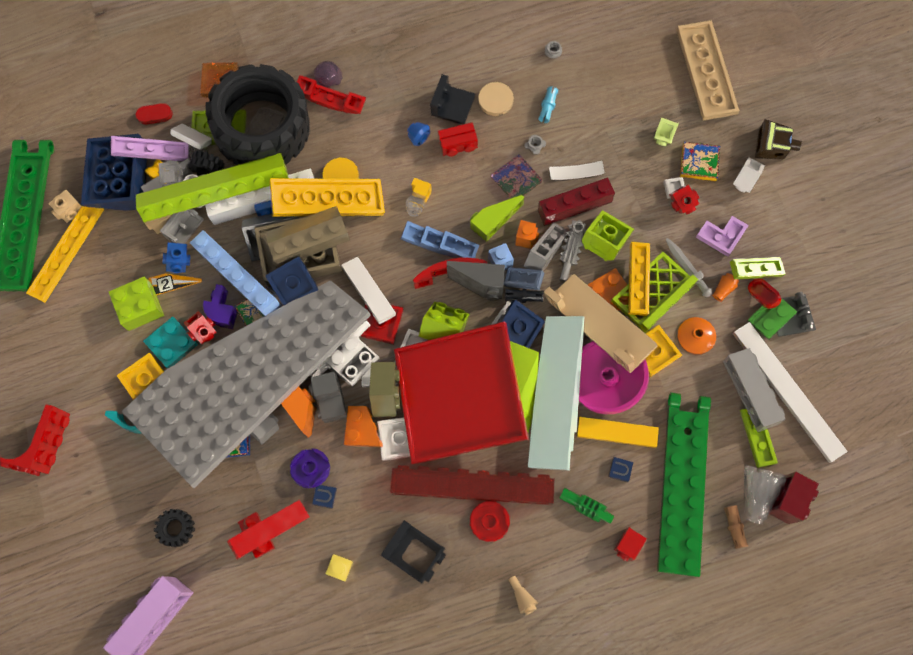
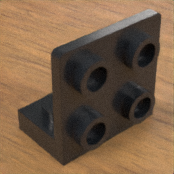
[430,74,475,124]

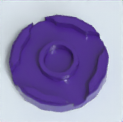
[290,448,330,488]

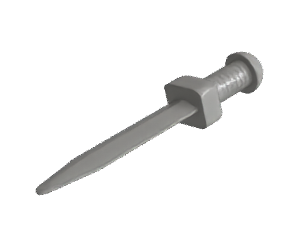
[666,238,712,297]

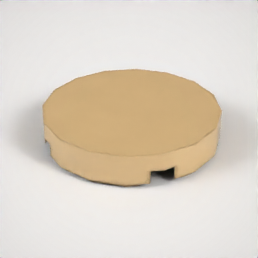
[478,82,514,116]

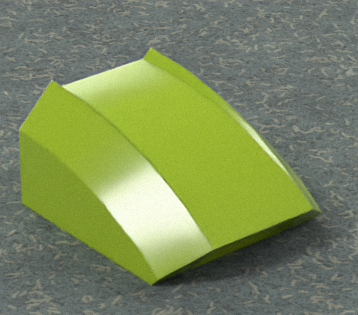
[582,210,634,261]

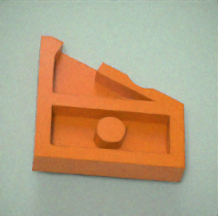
[344,406,383,447]

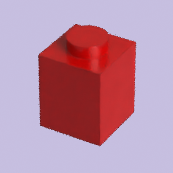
[614,527,647,562]

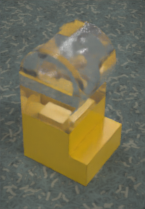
[405,178,432,217]

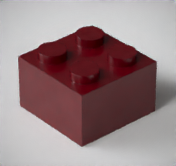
[766,471,819,524]

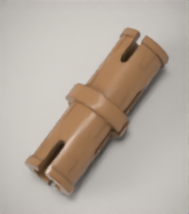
[724,505,748,549]

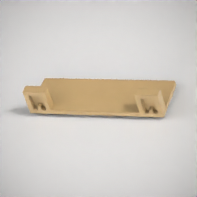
[544,274,657,373]

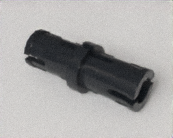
[505,288,544,303]

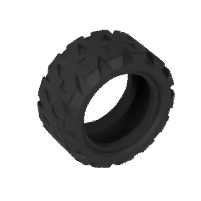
[205,64,310,165]

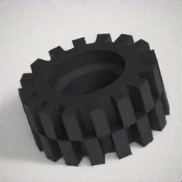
[188,150,225,176]
[154,509,195,547]

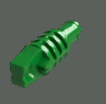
[559,488,614,524]

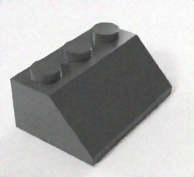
[241,214,300,261]

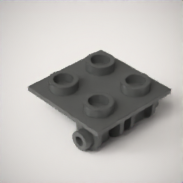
[777,292,816,337]

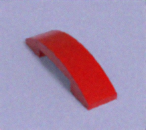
[297,75,366,114]
[413,257,487,289]

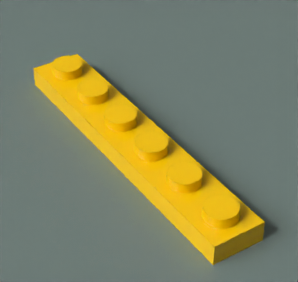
[26,206,104,303]

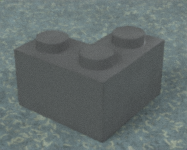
[309,372,347,423]

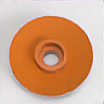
[677,317,716,354]

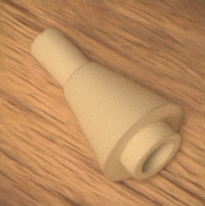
[509,576,538,615]

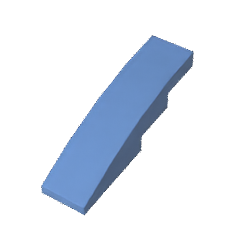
[400,221,479,258]

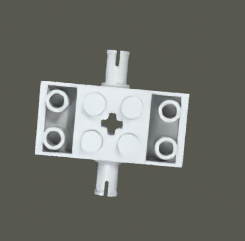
[310,321,380,387]

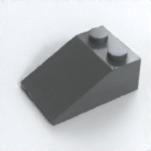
[447,261,505,301]

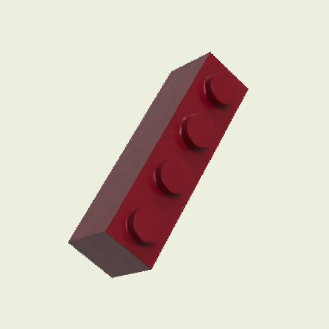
[537,177,615,226]

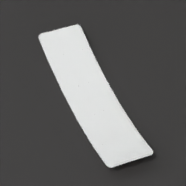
[549,161,604,180]

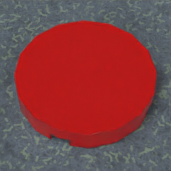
[470,501,510,542]

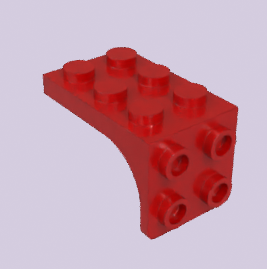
[0,404,70,476]

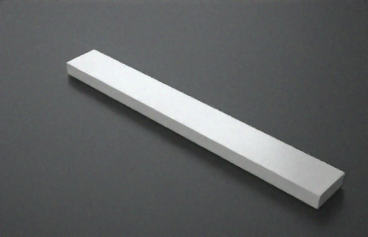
[733,322,848,463]

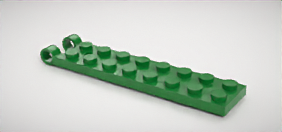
[0,140,54,291]
[657,392,711,577]

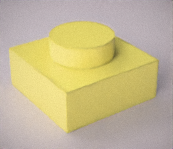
[326,554,353,581]

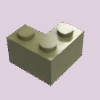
[369,362,401,417]

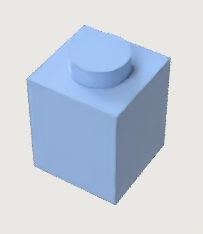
[488,243,514,270]

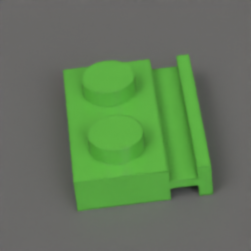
[748,299,797,340]

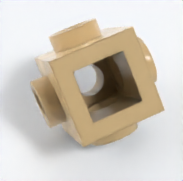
[48,190,82,223]

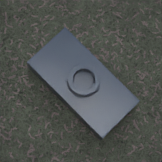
[504,267,544,290]

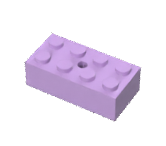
[104,576,194,655]

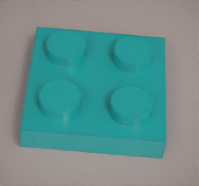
[143,316,199,369]

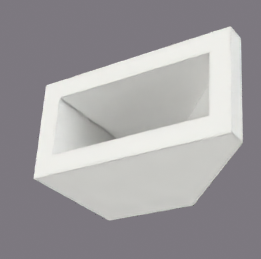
[733,157,765,193]

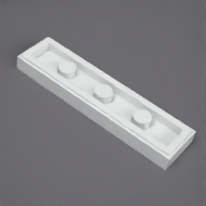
[341,257,396,324]

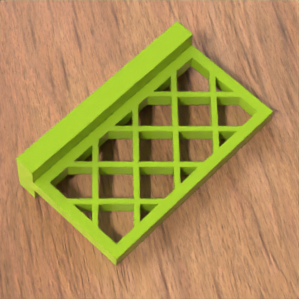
[611,252,699,333]

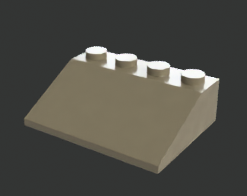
[255,217,342,287]

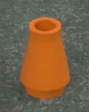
[712,273,739,302]

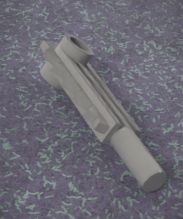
[559,220,586,282]

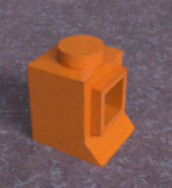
[515,220,539,249]

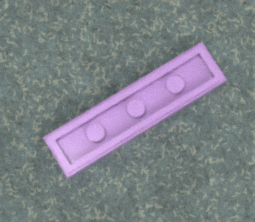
[111,136,189,161]

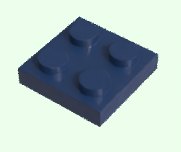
[265,256,319,306]
[499,300,545,348]

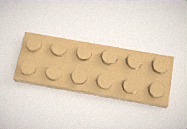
[676,20,739,120]

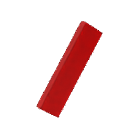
[227,500,310,560]

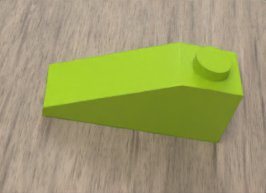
[470,195,524,242]

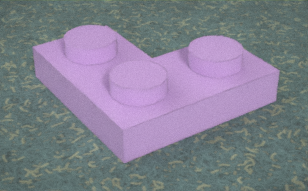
[696,216,749,257]

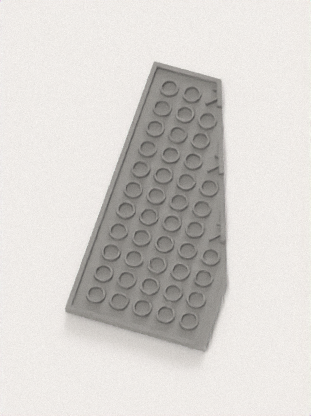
[122,280,371,488]

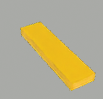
[628,242,650,316]
[577,417,659,448]

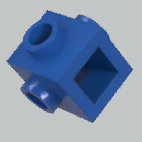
[162,243,191,274]

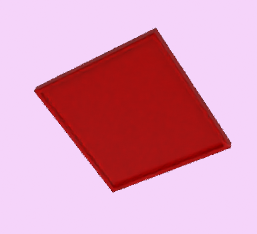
[394,321,529,464]

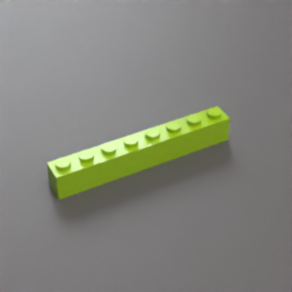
[136,153,289,222]

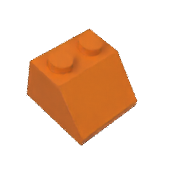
[281,386,316,438]

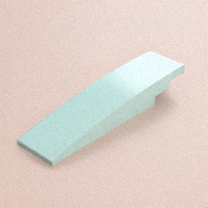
[528,316,585,471]

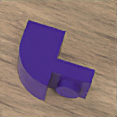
[203,284,238,329]

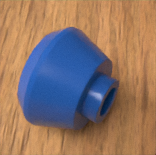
[407,122,431,146]

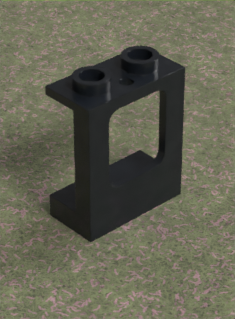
[381,520,447,584]

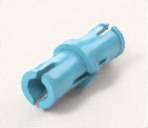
[538,86,558,123]

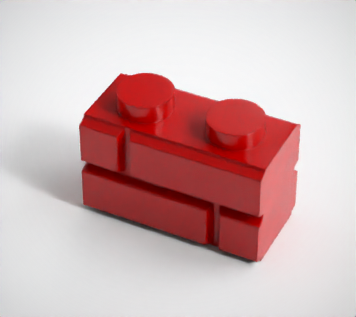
[438,122,478,157]

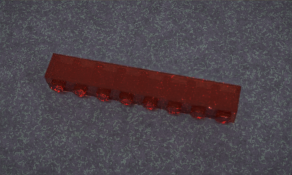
[390,465,554,505]

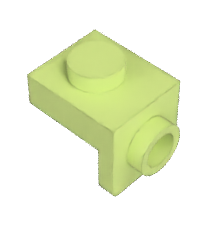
[653,118,679,147]

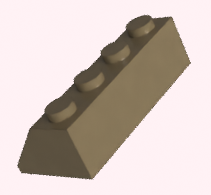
[265,206,350,267]

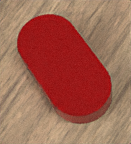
[136,103,173,125]
[748,278,781,309]

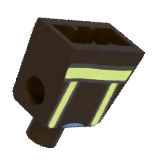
[755,119,802,159]

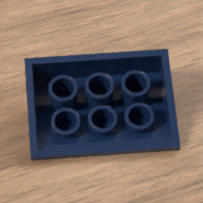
[81,134,147,211]

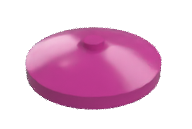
[579,341,649,414]

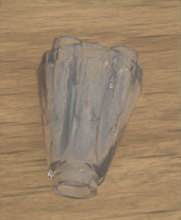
[743,465,787,524]

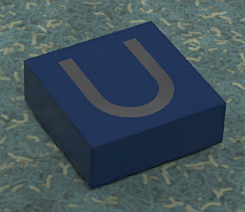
[608,457,634,483]
[312,485,337,509]

